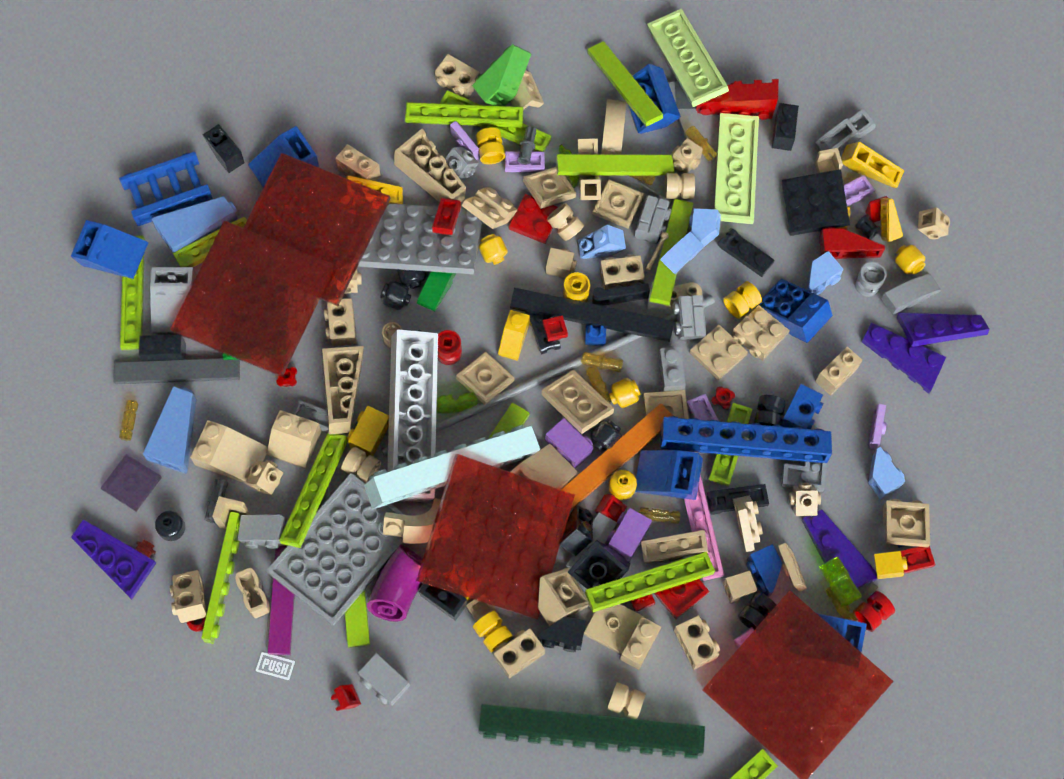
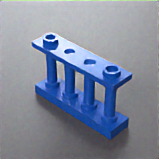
[119,152,213,226]

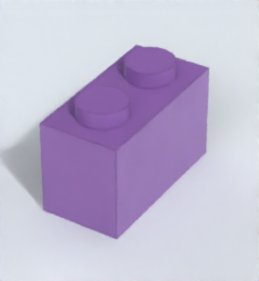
[545,418,593,469]
[606,508,652,562]

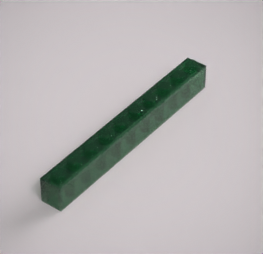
[479,704,705,760]

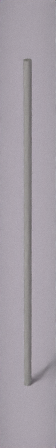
[381,296,715,456]

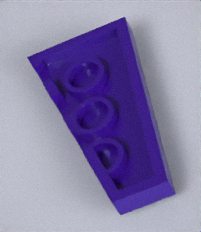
[897,313,990,347]
[862,323,946,394]

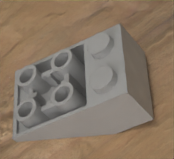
[150,267,197,334]

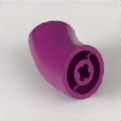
[367,545,432,622]

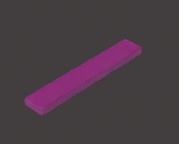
[268,545,295,655]

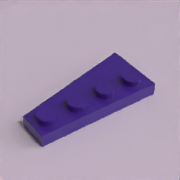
[802,509,877,596]
[71,520,156,600]

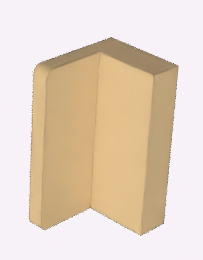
[511,71,544,110]
[212,496,250,530]

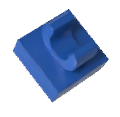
[585,325,606,346]

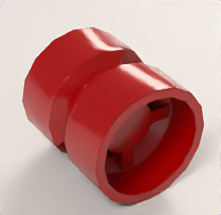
[437,330,462,365]
[853,591,895,632]

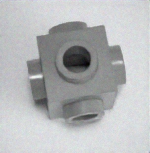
[445,147,479,178]

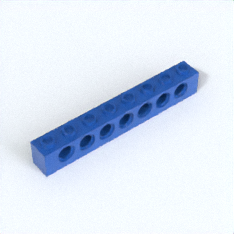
[660,416,832,463]

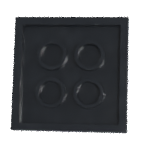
[782,169,850,236]

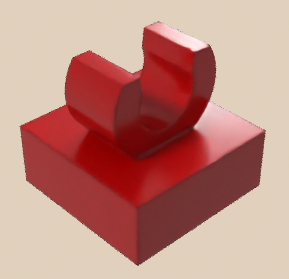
[543,315,568,342]
[630,594,656,612]
[331,684,361,711]

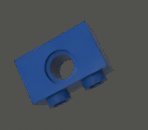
[781,384,824,430]

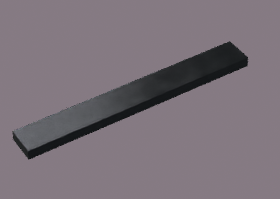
[510,287,674,342]

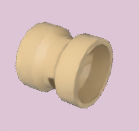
[382,322,402,348]

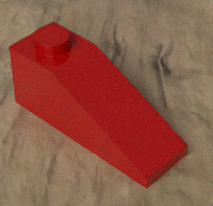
[819,227,885,259]

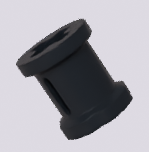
[855,214,882,240]

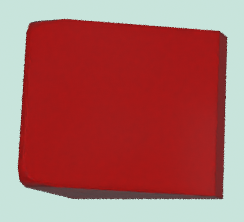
[865,196,888,223]
[595,494,627,522]

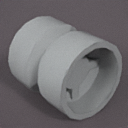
[855,261,887,297]

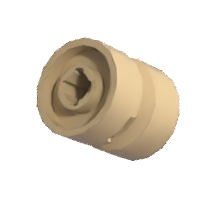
[665,173,695,199]
[547,203,584,241]
[341,447,381,484]
[607,682,646,720]

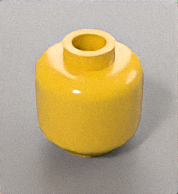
[478,234,508,265]
[895,245,925,275]
[609,378,641,408]
[609,470,637,500]

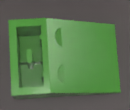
[472,44,531,106]

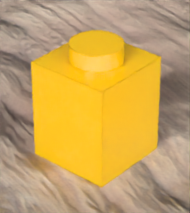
[874,551,907,579]

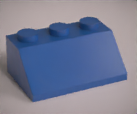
[628,64,681,134]

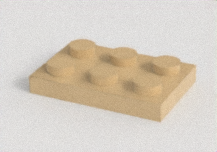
[542,370,614,434]

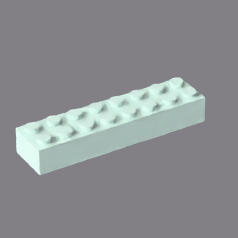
[364,425,540,510]

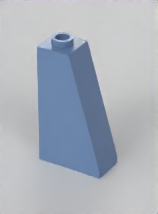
[151,196,237,253]
[143,387,196,474]

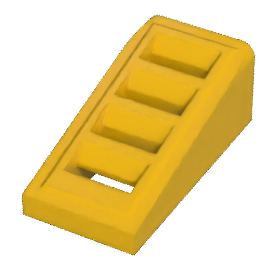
[881,198,903,242]

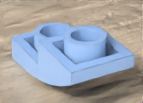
[660,232,704,274]

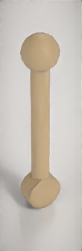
[646,232,669,271]

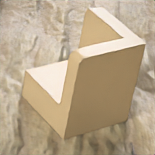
[815,148,843,173]
[723,571,757,603]

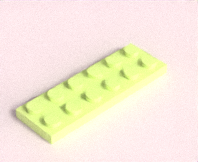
[647,8,729,107]
[714,113,759,224]

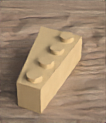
[394,129,466,203]
[322,346,364,434]

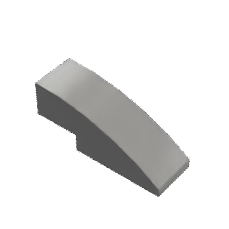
[815,109,876,151]
[881,274,941,315]

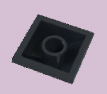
[568,540,631,589]

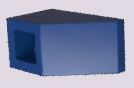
[746,544,783,597]

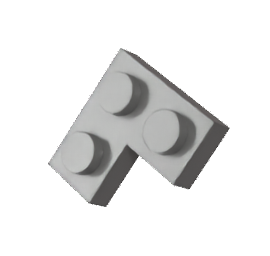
[781,461,827,492]

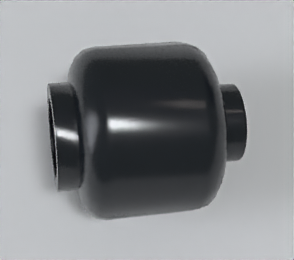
[397,269,426,289]
[380,280,412,310]
[591,419,622,451]
[155,511,185,541]

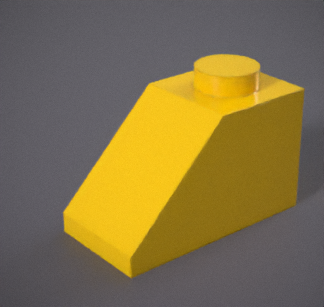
[498,310,530,361]

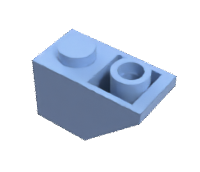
[690,208,721,247]
[578,225,626,259]
[806,251,843,295]
[868,447,905,500]

